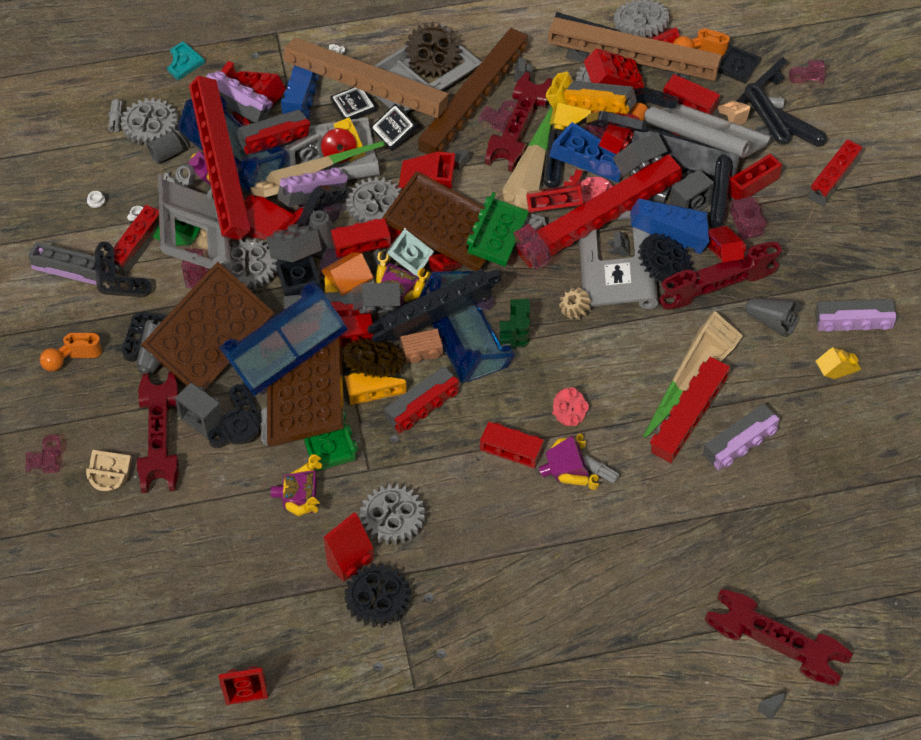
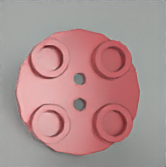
[581,177,613,204]
[552,387,589,427]

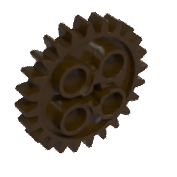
[404,22,461,78]
[342,338,405,378]

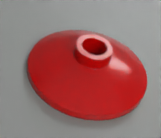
[321,128,357,164]

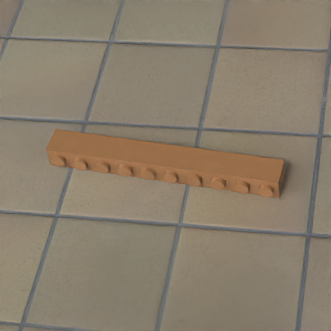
[548,17,722,81]
[284,37,449,118]

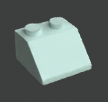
[387,229,434,276]

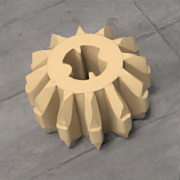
[559,287,592,320]

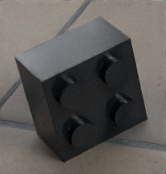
[275,254,322,296]

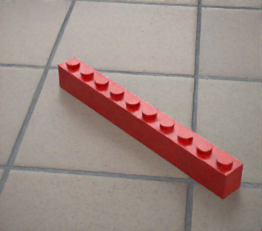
[189,75,250,240]
[516,154,682,268]

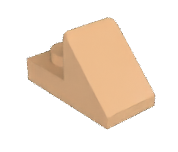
[718,101,750,125]

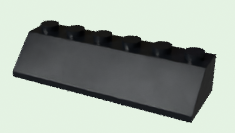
[631,128,740,182]

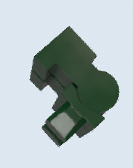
[499,298,530,349]

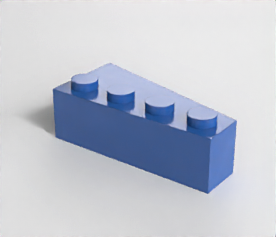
[281,65,319,120]
[549,122,623,183]
[630,199,709,254]

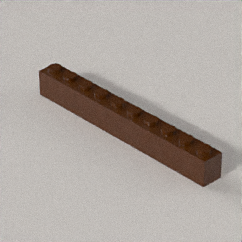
[418,27,529,154]

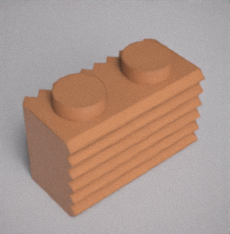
[400,328,443,364]

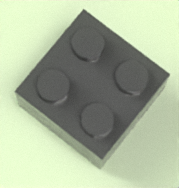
[613,132,667,176]
[670,169,714,211]
[266,224,322,262]
[352,283,400,314]
[175,383,223,439]

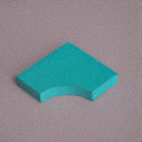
[167,41,205,81]

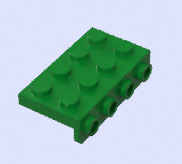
[466,192,529,267]
[303,409,358,471]

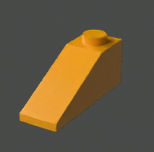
[344,373,407,405]

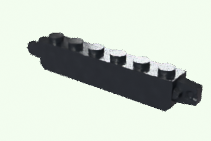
[367,269,502,343]

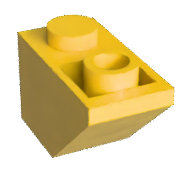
[816,347,861,379]

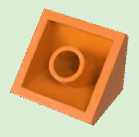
[321,252,373,296]

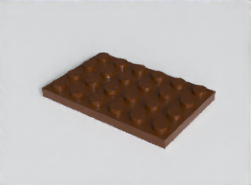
[382,171,487,271]
[141,261,274,390]
[267,335,344,447]

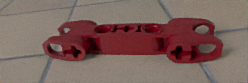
[485,72,553,172]
[659,242,782,310]
[137,371,179,493]
[705,589,853,686]

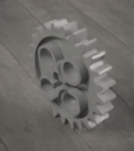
[614,0,669,37]
[121,97,178,146]
[346,177,402,223]
[228,238,278,290]
[360,484,425,545]

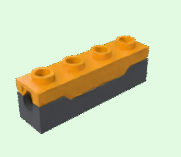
[563,81,637,114]

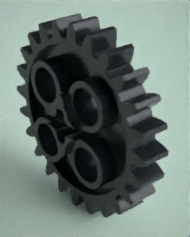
[638,233,694,288]
[344,564,411,628]

